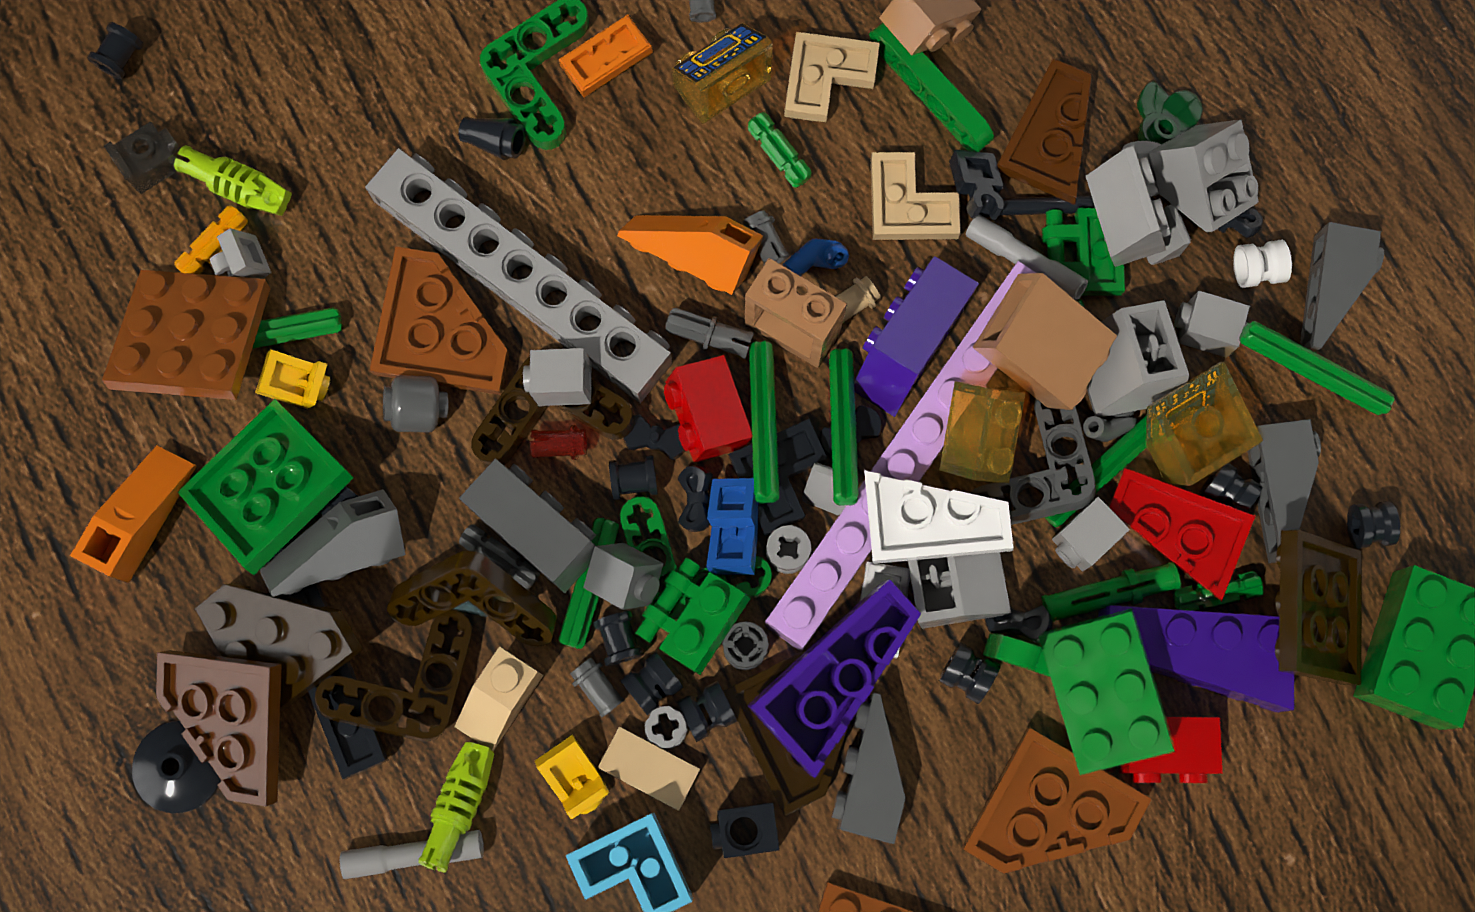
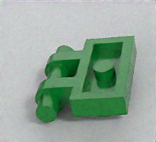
[1042,208,1125,296]
[636,557,750,675]

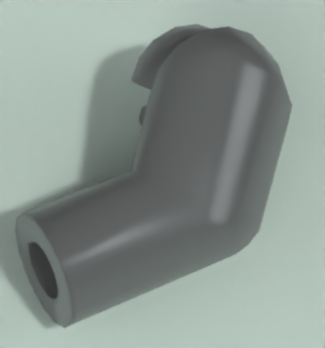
[1083,411,1137,442]

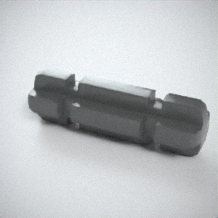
[459,524,540,590]

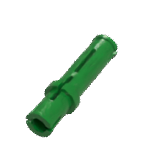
[1041,562,1181,623]

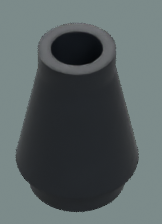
[458,117,526,161]

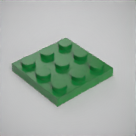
[177,399,354,575]

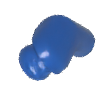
[783,239,849,276]

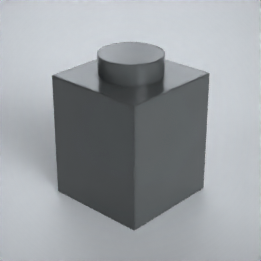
[583,543,664,610]

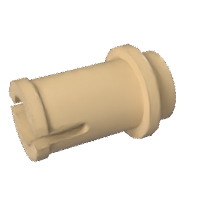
[836,276,880,323]

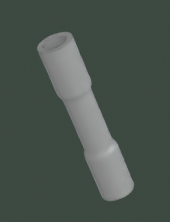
[966,214,1088,301]
[340,830,484,879]

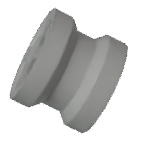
[766,525,811,574]

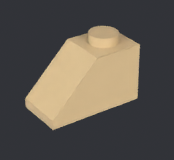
[455,647,544,751]

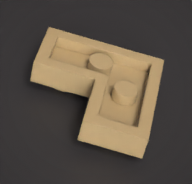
[784,32,880,122]
[871,152,960,240]

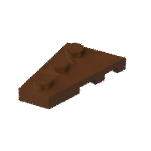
[997,59,1092,205]

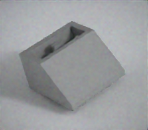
[1149,119,1259,232]
[1086,146,1171,267]
[1087,300,1189,417]
[908,552,1011,629]

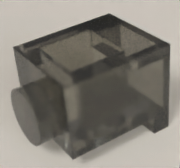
[104,122,181,194]

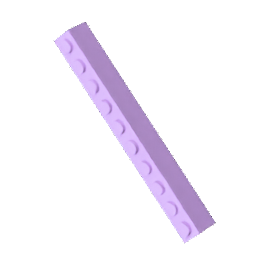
[765,261,1036,652]

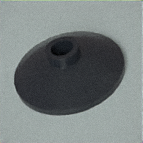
[132,721,221,813]

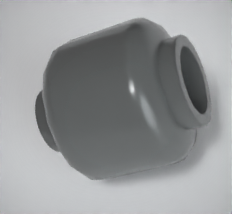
[383,375,448,433]

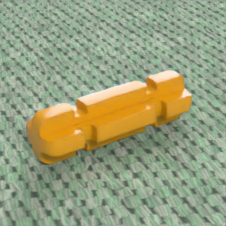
[174,205,248,274]

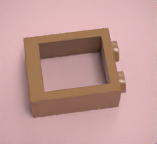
[745,258,847,368]

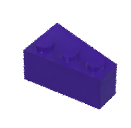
[854,256,979,417]

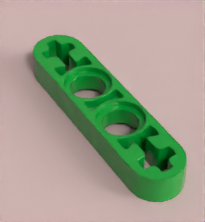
[869,22,994,152]

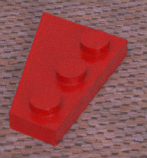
[1109,468,1255,602]

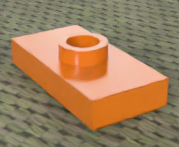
[559,15,653,98]

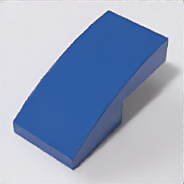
[706,478,758,575]

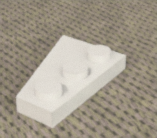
[864,470,1013,564]

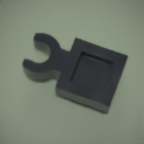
[949,150,1004,220]

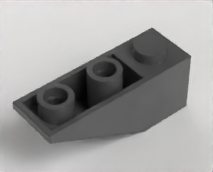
[260,489,406,597]
[831,693,905,844]

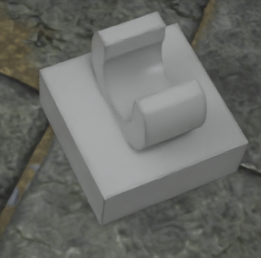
[210,228,271,279]

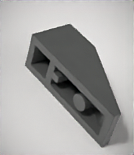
[1300,222,1384,352]
[1244,419,1321,564]

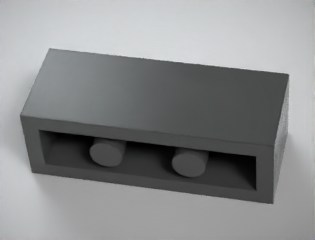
[459,458,596,593]

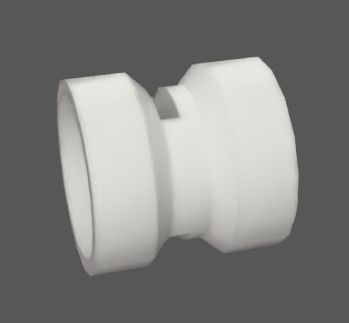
[1233,240,1292,288]

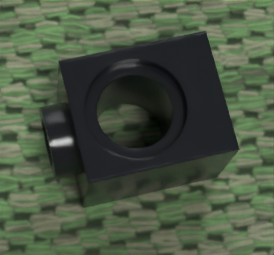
[710,802,780,858]

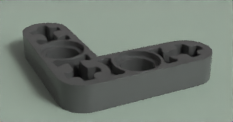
[970,398,1096,525]

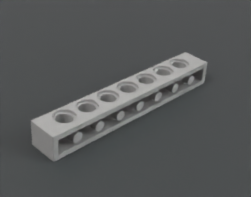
[365,148,672,404]

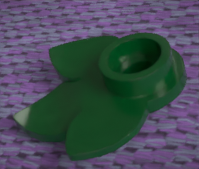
[1137,81,1203,145]

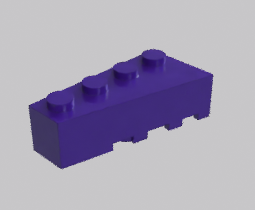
[747,579,921,778]
[1098,605,1294,713]

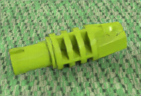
[174,145,292,216]
[418,742,494,873]

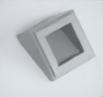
[1147,204,1191,265]
[802,463,846,515]

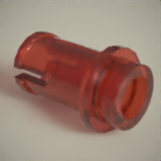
[530,425,587,460]

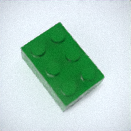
[1353,565,1475,730]
[1039,608,1174,775]

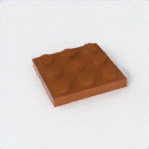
[102,270,270,400]

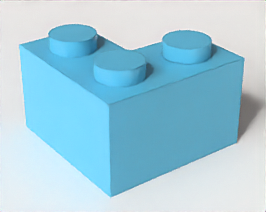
[566,813,693,912]

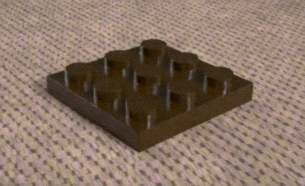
[1275,530,1361,685]

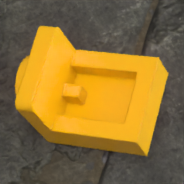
[255,350,330,409]
[534,735,609,819]

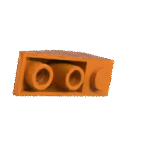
[617,215,763,295]
[70,445,197,583]

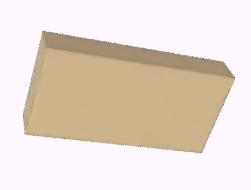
[598,727,700,811]

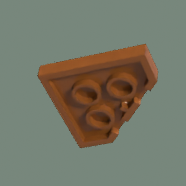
[369,246,509,395]
[961,728,1152,874]

